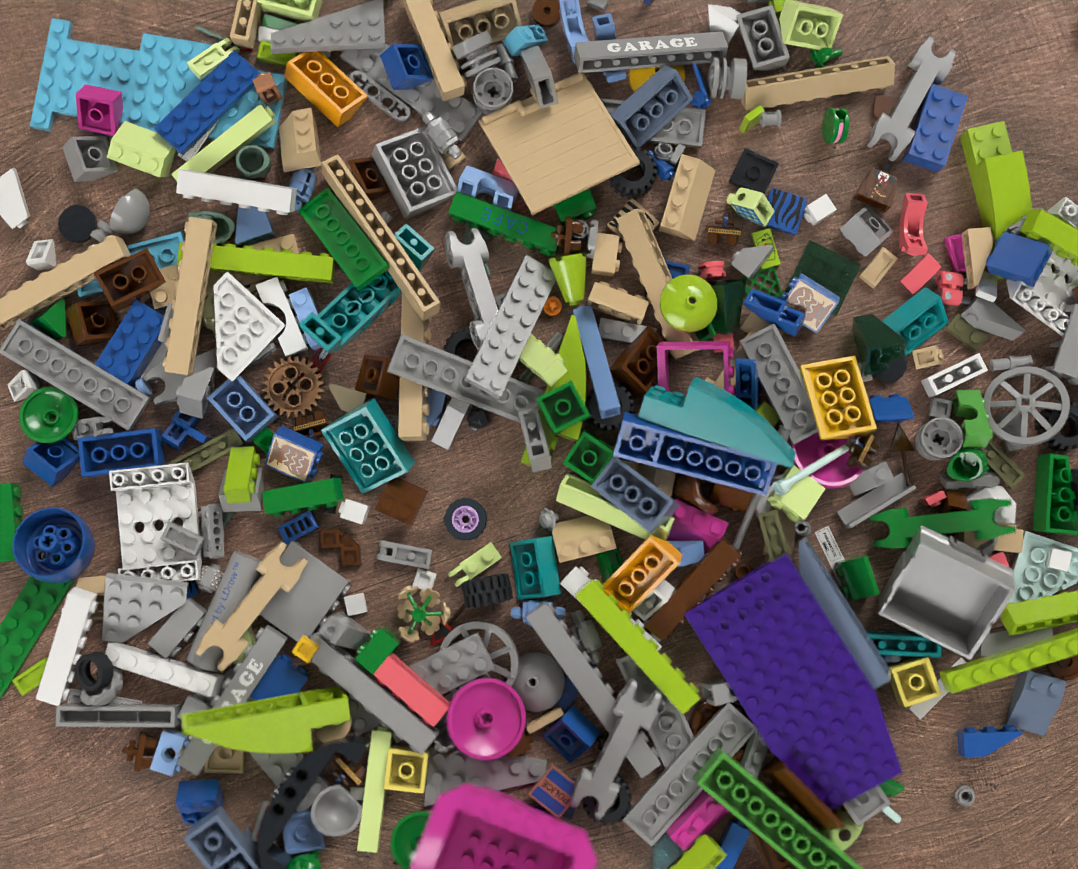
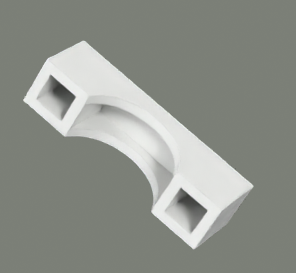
[255,277,309,358]

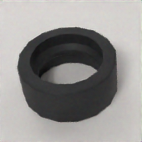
[75,651,113,691]

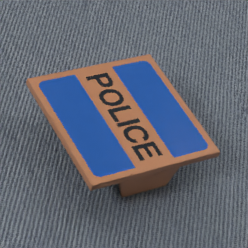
[528,765,575,819]

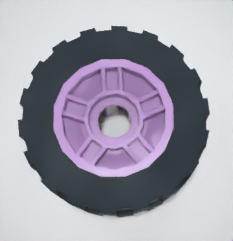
[444,498,487,541]

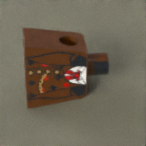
[853,162,898,212]

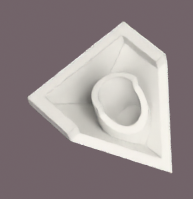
[708,4,740,45]

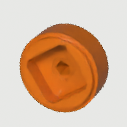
[543,297,562,317]

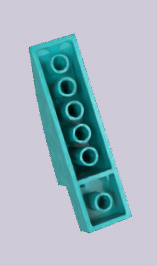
[638,377,796,468]

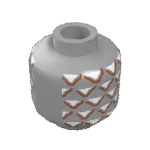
[196,563,224,594]

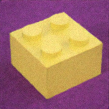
[888,656,942,708]
[384,745,430,793]

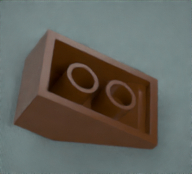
[94,248,166,312]
[610,326,672,397]

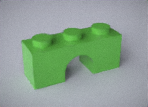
[952,390,993,448]

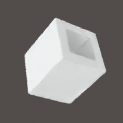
[804,194,837,226]
[339,499,371,525]

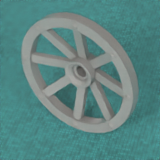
[984,366,1070,446]
[439,621,519,695]

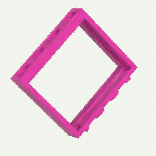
[657,341,735,395]

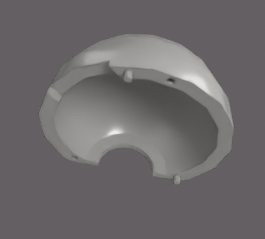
[110,188,151,234]
[311,784,362,837]

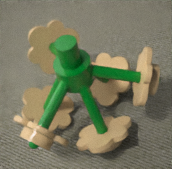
[397,586,451,643]

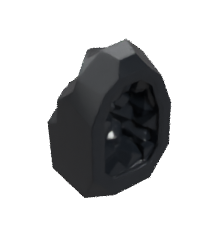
[466,408,490,432]

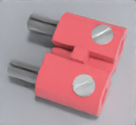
[934,270,971,306]

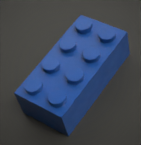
[902,84,968,172]
[95,300,164,387]
[78,428,166,478]

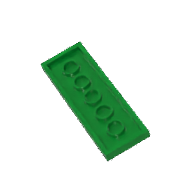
[298,188,390,291]

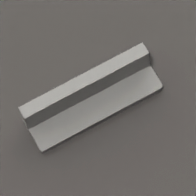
[836,472,916,528]

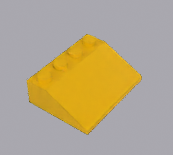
[800,356,877,440]

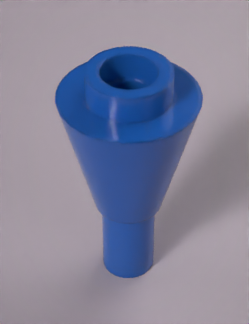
[647,151,676,181]

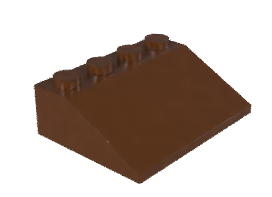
[762,756,845,831]

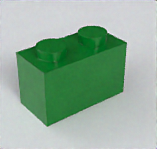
[553,188,597,226]

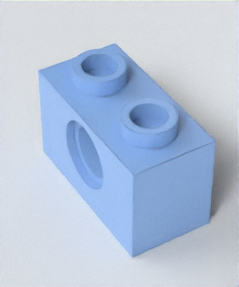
[150,728,190,776]

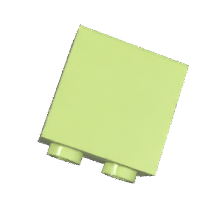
[766,465,825,522]

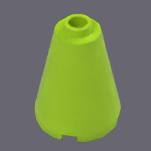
[548,252,587,306]

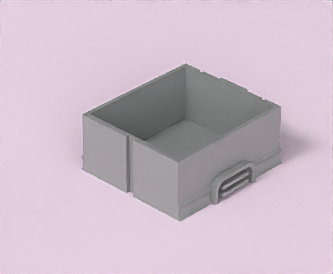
[878,525,1016,660]

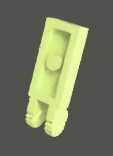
[187,38,240,80]
[448,542,502,587]

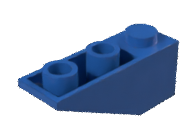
[957,725,1023,757]

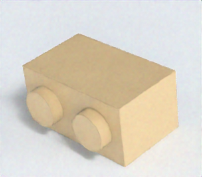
[591,233,622,277]

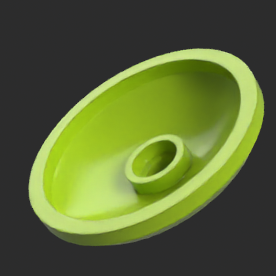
[660,275,717,333]

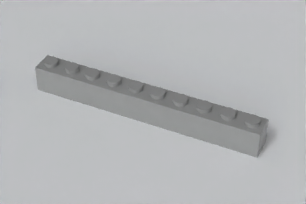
[525,601,661,778]

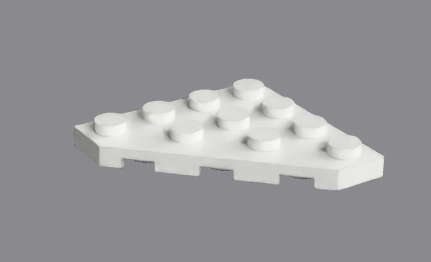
[213,272,286,382]

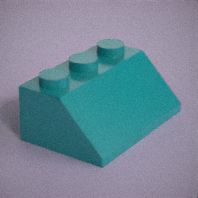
[881,287,949,357]
[510,536,561,600]

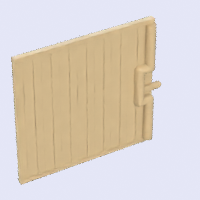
[479,73,640,215]

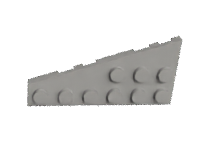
[271,0,386,54]
[424,746,547,807]

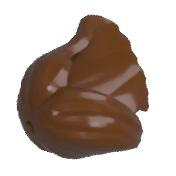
[673,473,719,514]

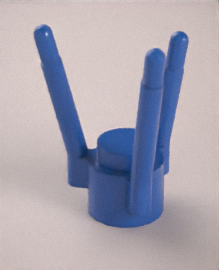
[691,63,712,109]

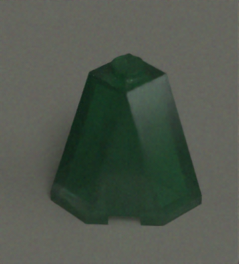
[708,279,746,334]
[852,314,906,376]

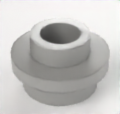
[654,142,673,160]
[955,785,975,806]

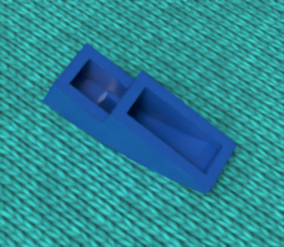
[744,289,805,337]
[162,401,210,451]

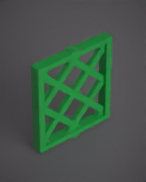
[741,267,782,298]

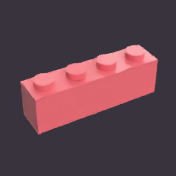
[374,654,450,727]

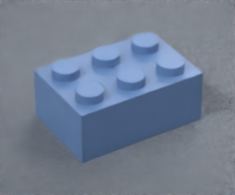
[207,374,279,442]

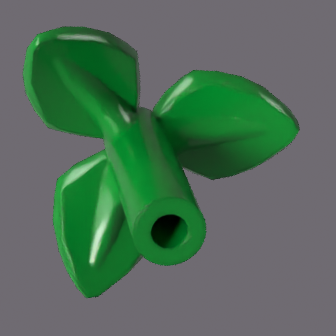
[810,48,843,69]

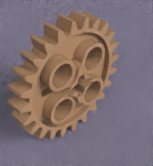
[262,356,325,418]

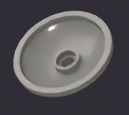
[507,652,565,712]

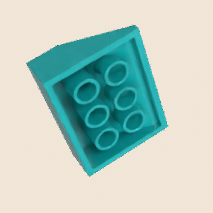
[321,398,415,494]

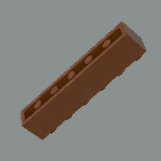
[644,536,740,641]

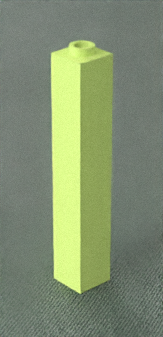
[172,104,276,181]
[357,725,393,853]

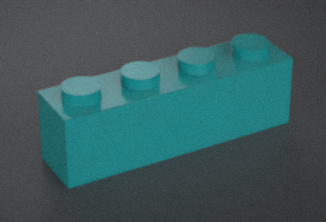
[865,630,942,657]

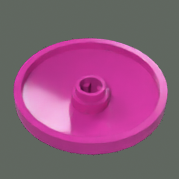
[790,432,868,489]
[446,678,526,760]

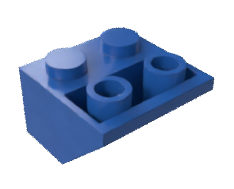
[175,779,223,825]

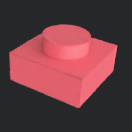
[713,332,734,354]
[920,490,946,508]

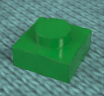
[252,426,274,453]

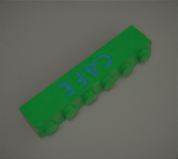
[448,192,563,256]

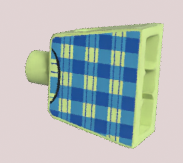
[727,187,775,227]

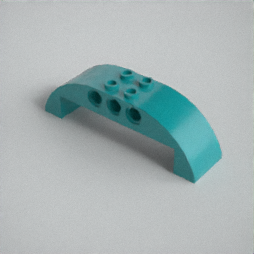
[298,224,435,353]

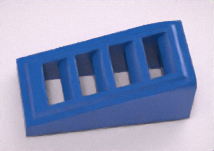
[278,511,321,545]

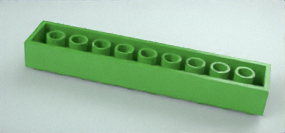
[693,746,864,869]

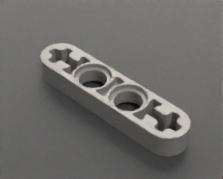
[349,71,411,124]

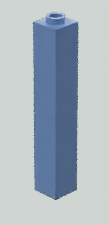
[573,305,620,419]

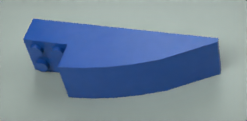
[613,412,777,496]

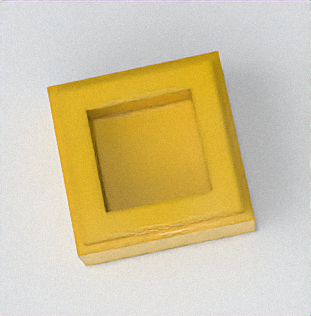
[292,635,320,664]

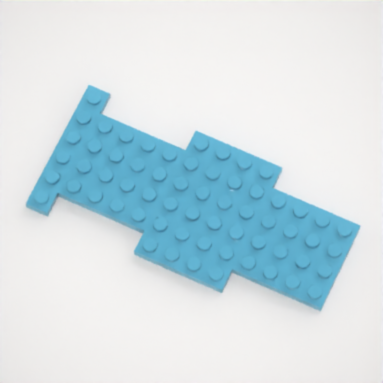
[30,18,287,154]

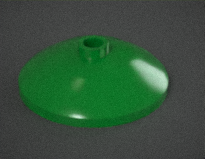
[19,387,79,444]
[390,811,432,869]

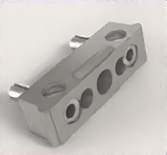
[198,503,225,559]

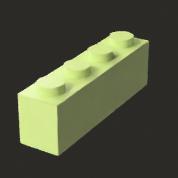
[518,334,568,387]

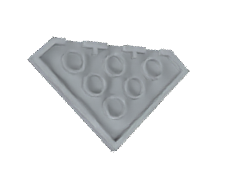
[102,573,188,643]

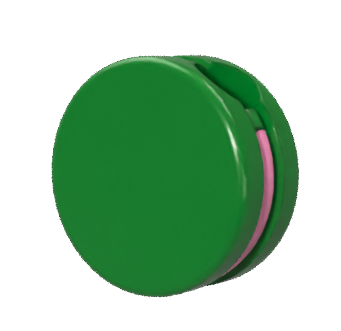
[822,107,849,144]

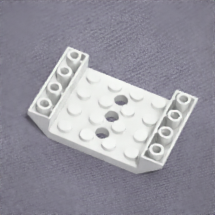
[1006,197,1078,337]
[109,462,202,582]

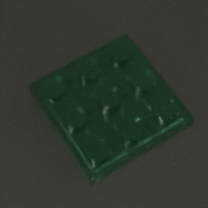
[784,240,861,316]

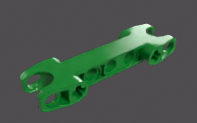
[870,498,1016,549]

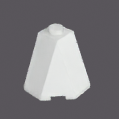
[0,168,30,229]
[966,485,1016,524]

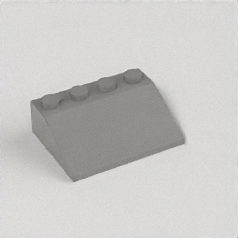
[371,126,457,220]

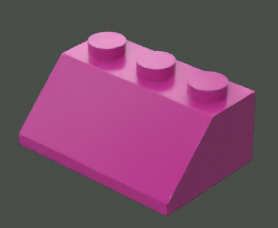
[667,499,729,555]
[666,789,730,851]

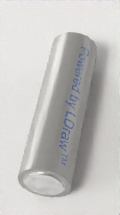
[186,551,261,672]

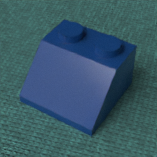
[380,44,434,90]
[868,394,914,423]
[23,438,80,487]
[542,705,601,763]

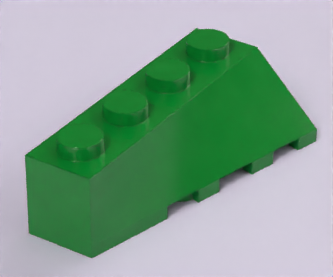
[1033,454,1078,535]

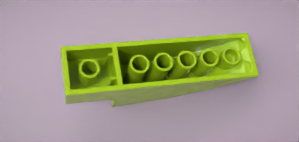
[960,121,1032,280]
[521,315,586,471]
[181,686,350,753]

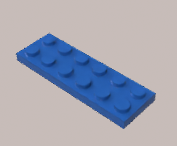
[154,50,261,156]

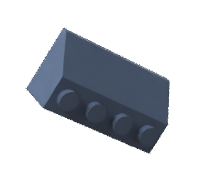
[610,65,693,148]
[591,456,680,533]

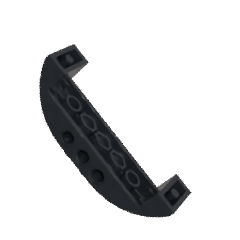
[258,736,371,869]

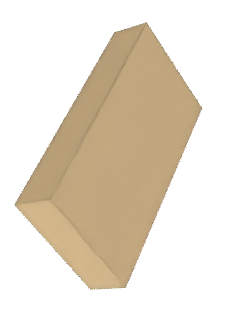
[859,247,898,288]
[526,706,564,734]

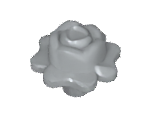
[539,508,559,531]

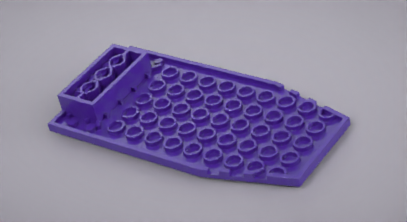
[684,553,902,810]

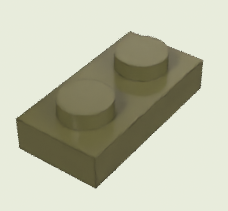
[944,313,988,352]

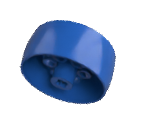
[13,508,95,584]

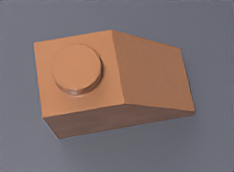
[253,72,283,106]

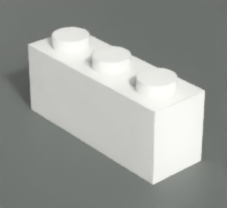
[921,353,988,398]

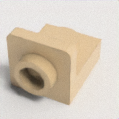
[912,345,944,369]

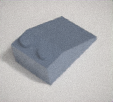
[1005,670,1067,736]

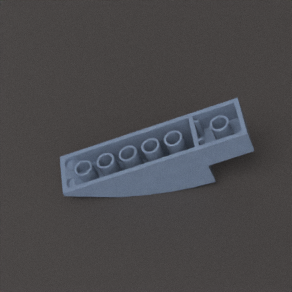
[799,536,891,689]
[184,806,263,869]

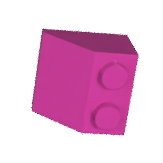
[75,84,123,136]

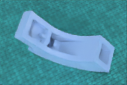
[559,0,589,64]

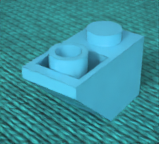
[503,25,548,57]

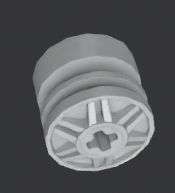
[452,31,501,78]
[708,57,747,99]
[473,68,513,115]
[915,417,963,461]

